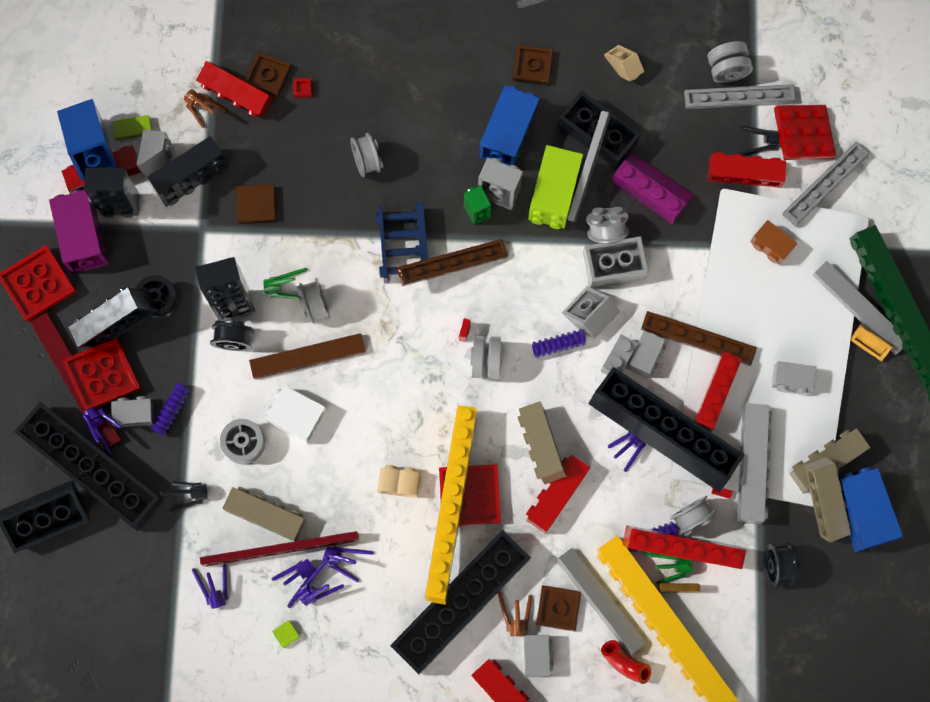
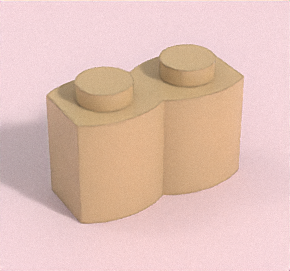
[377,465,419,498]

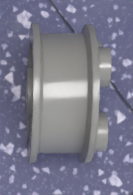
[350,133,383,177]
[586,207,629,243]
[297,278,330,323]
[220,419,265,464]
[670,495,717,536]

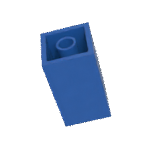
[479,85,539,166]
[57,98,117,180]
[839,467,903,553]

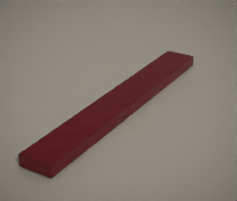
[30,312,122,451]
[199,531,359,567]

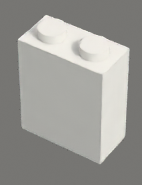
[265,386,326,444]

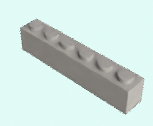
[737,403,772,524]

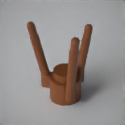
[184,89,227,128]
[498,592,532,636]

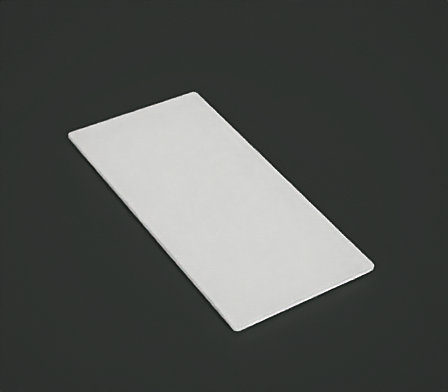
[671,189,868,507]

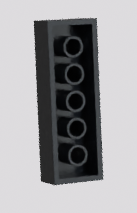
[195,257,255,322]

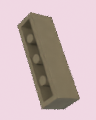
[518,401,567,484]
[789,428,871,493]
[804,458,851,542]
[222,486,306,541]

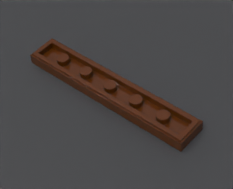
[396,239,508,287]
[641,311,757,366]
[249,333,366,379]

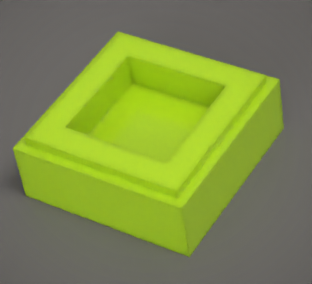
[272,620,300,649]

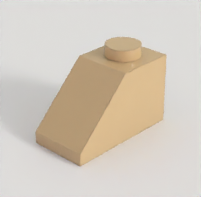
[604,45,644,81]

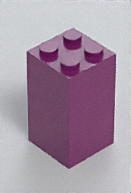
[49,190,109,274]

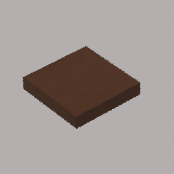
[513,45,554,86]
[245,52,292,98]
[236,184,276,224]
[536,585,581,632]

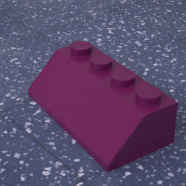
[612,153,694,224]

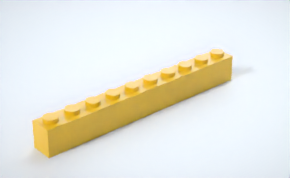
[425,405,477,604]
[596,535,738,702]

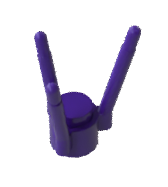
[83,407,122,455]
[608,432,646,472]
[323,546,374,583]
[298,558,344,606]
[271,559,316,608]
[192,564,229,609]

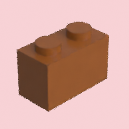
[750,220,797,265]

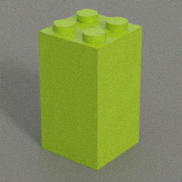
[528,145,583,229]

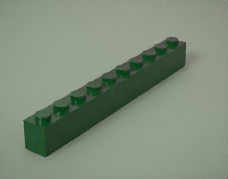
[849,225,930,401]

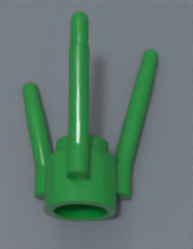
[263,268,307,299]
[643,552,693,585]

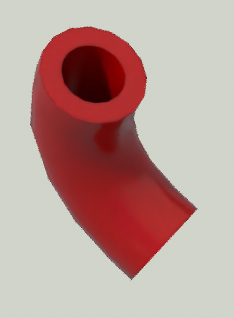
[601,640,651,684]

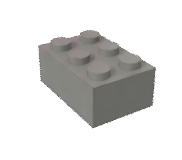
[478,158,523,210]
[583,236,648,288]

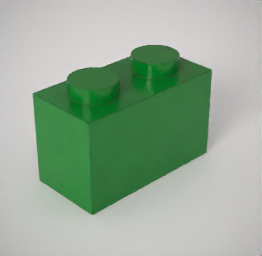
[464,186,491,225]

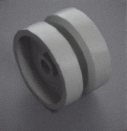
[707,41,753,83]
[471,335,501,379]

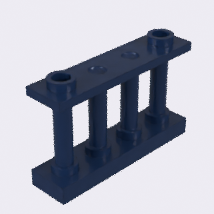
[375,203,430,284]

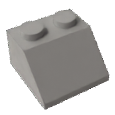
[137,129,174,178]
[562,286,620,339]

